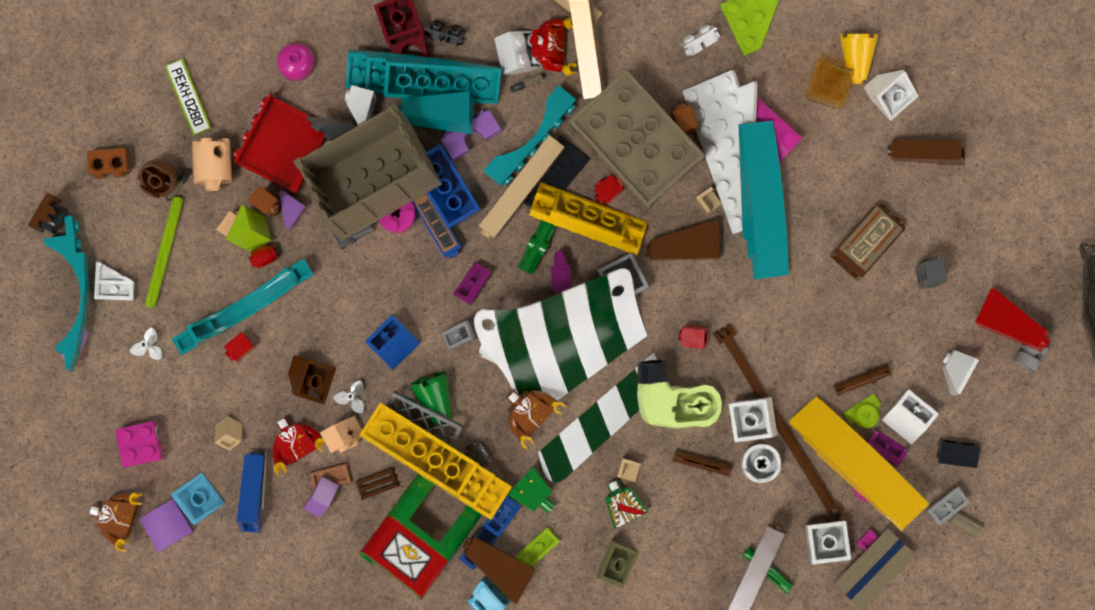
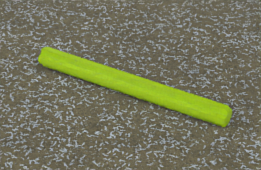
[145,196,184,308]

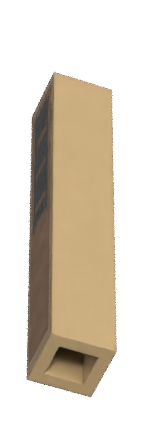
[479,135,564,240]

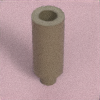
[949,512,983,538]

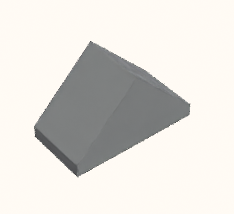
[442,320,476,350]

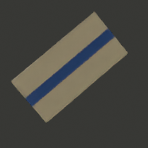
[833,528,916,610]

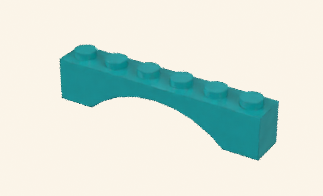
[483,85,576,187]

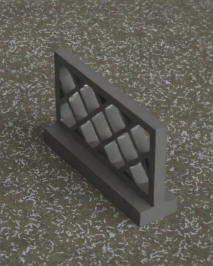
[387,390,463,448]

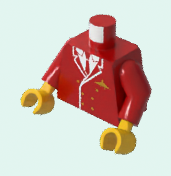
[529,17,577,76]
[272,418,326,476]

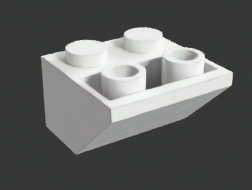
[494,31,543,75]
[881,389,939,444]

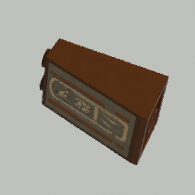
[829,203,906,281]

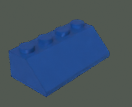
[426,144,481,229]

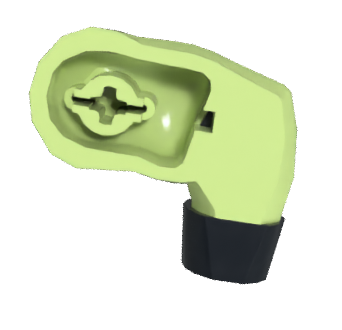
[637,360,722,429]

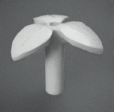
[129,327,163,360]
[333,380,365,414]

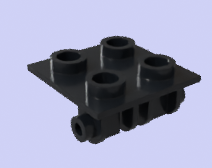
[424,20,467,46]

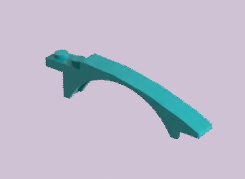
[43,216,89,372]
[172,259,314,356]

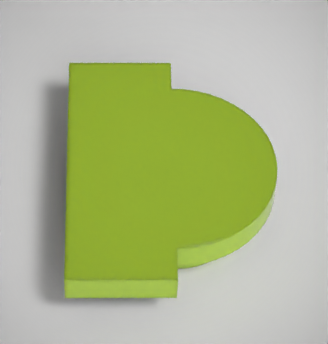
[843,393,881,428]

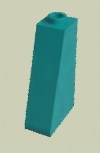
[399,91,473,134]

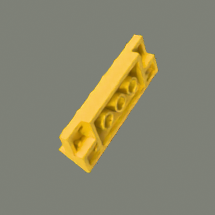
[529,182,647,255]

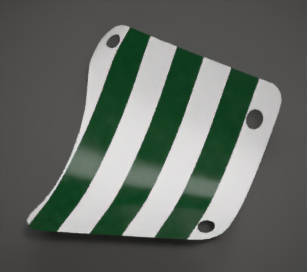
[474,269,657,483]

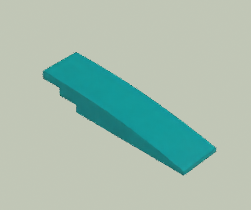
[346,50,501,104]
[738,121,789,280]

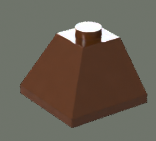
[288,355,336,405]

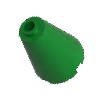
[410,371,452,425]

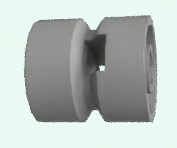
[1014,345,1049,373]

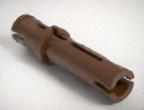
[833,364,892,396]
[673,450,732,477]

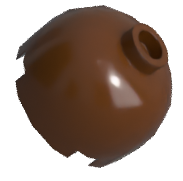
[137,159,177,198]

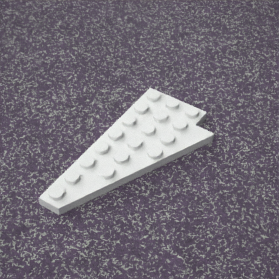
[682,70,757,234]

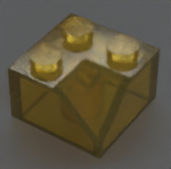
[804,59,854,110]

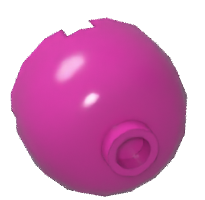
[277,43,315,81]

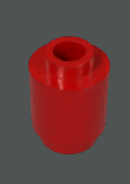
[248,244,278,269]

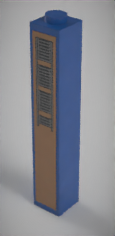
[412,194,462,259]

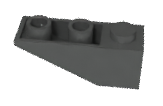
[306,117,356,141]

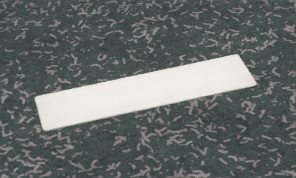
[261,451,267,509]

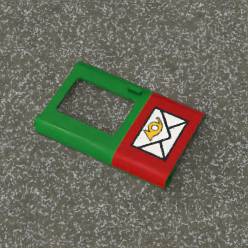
[359,474,482,600]

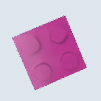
[115,421,164,468]

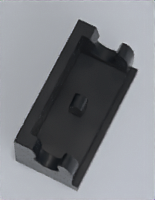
[937,439,980,468]

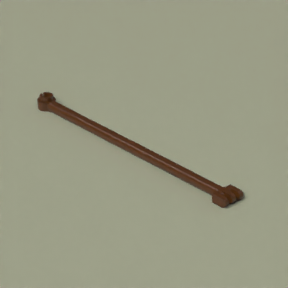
[713,324,842,521]

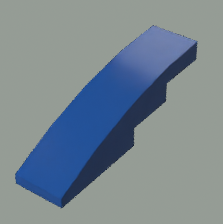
[458,496,521,571]

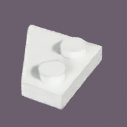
[94,262,135,301]

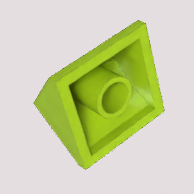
[225,205,271,252]

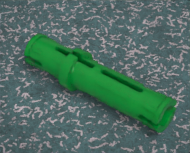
[742,546,794,594]

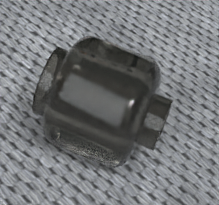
[465,441,494,468]

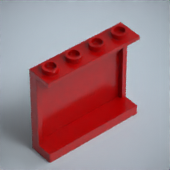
[233,94,325,194]

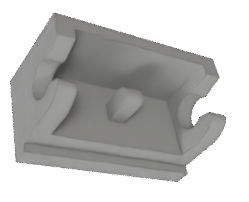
[925,486,970,526]

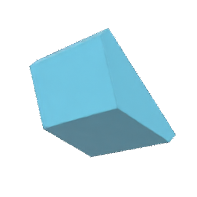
[171,473,225,525]

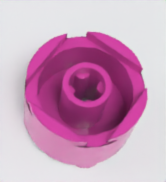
[378,202,416,234]

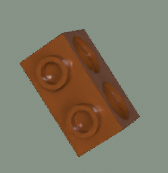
[671,104,698,135]
[87,148,130,179]
[248,185,282,218]

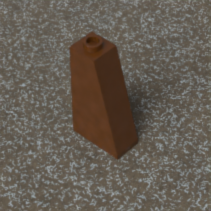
[888,139,965,166]
[646,220,720,261]
[463,535,535,604]

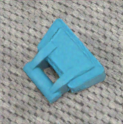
[467,576,510,610]

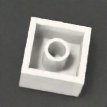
[729,397,777,442]
[805,520,851,565]

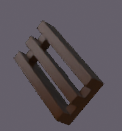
[356,469,399,500]

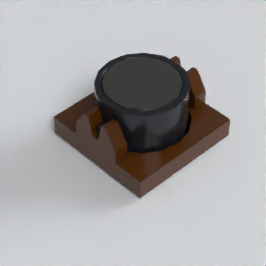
[28,193,68,234]

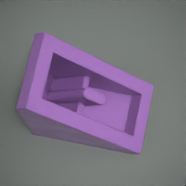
[279,191,307,231]
[303,475,339,518]

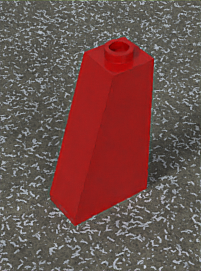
[975,288,1051,353]

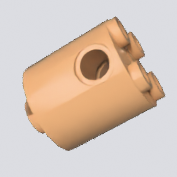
[192,138,232,191]

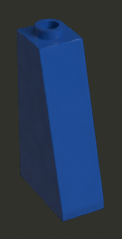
[237,452,265,533]

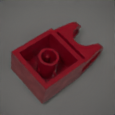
[374,0,429,57]

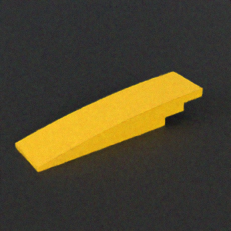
[789,396,929,531]
[359,403,512,520]

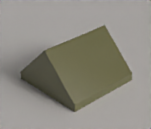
[596,540,639,588]

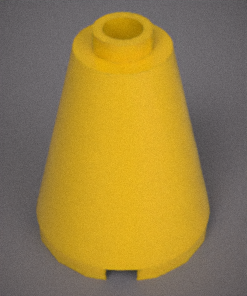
[840,33,878,84]

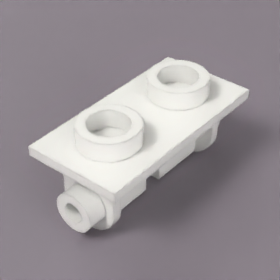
[679,24,720,57]

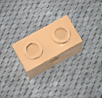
[320,416,362,453]

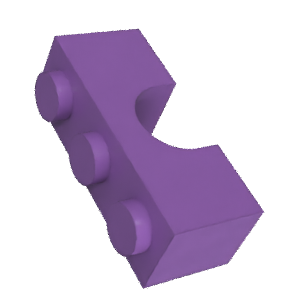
[440,110,501,162]

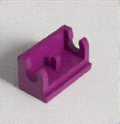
[453,262,492,306]
[867,429,908,467]

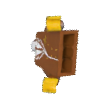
[506,390,567,450]
[90,492,143,552]

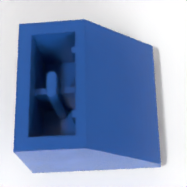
[365,314,420,370]

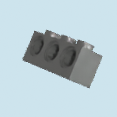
[915,256,948,290]

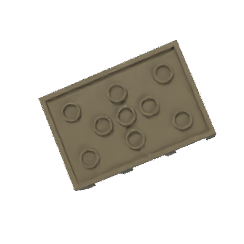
[568,70,705,213]
[294,103,442,241]

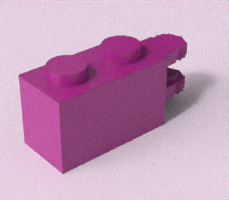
[551,251,572,296]

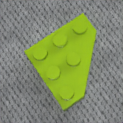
[720,0,779,57]

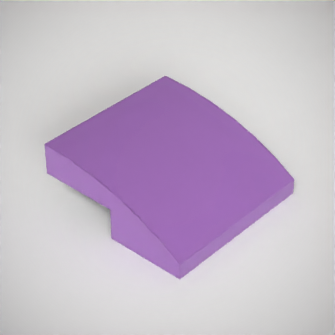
[139,499,194,552]

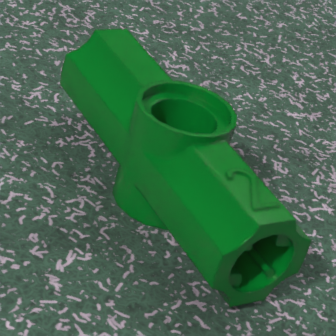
[518,220,557,275]

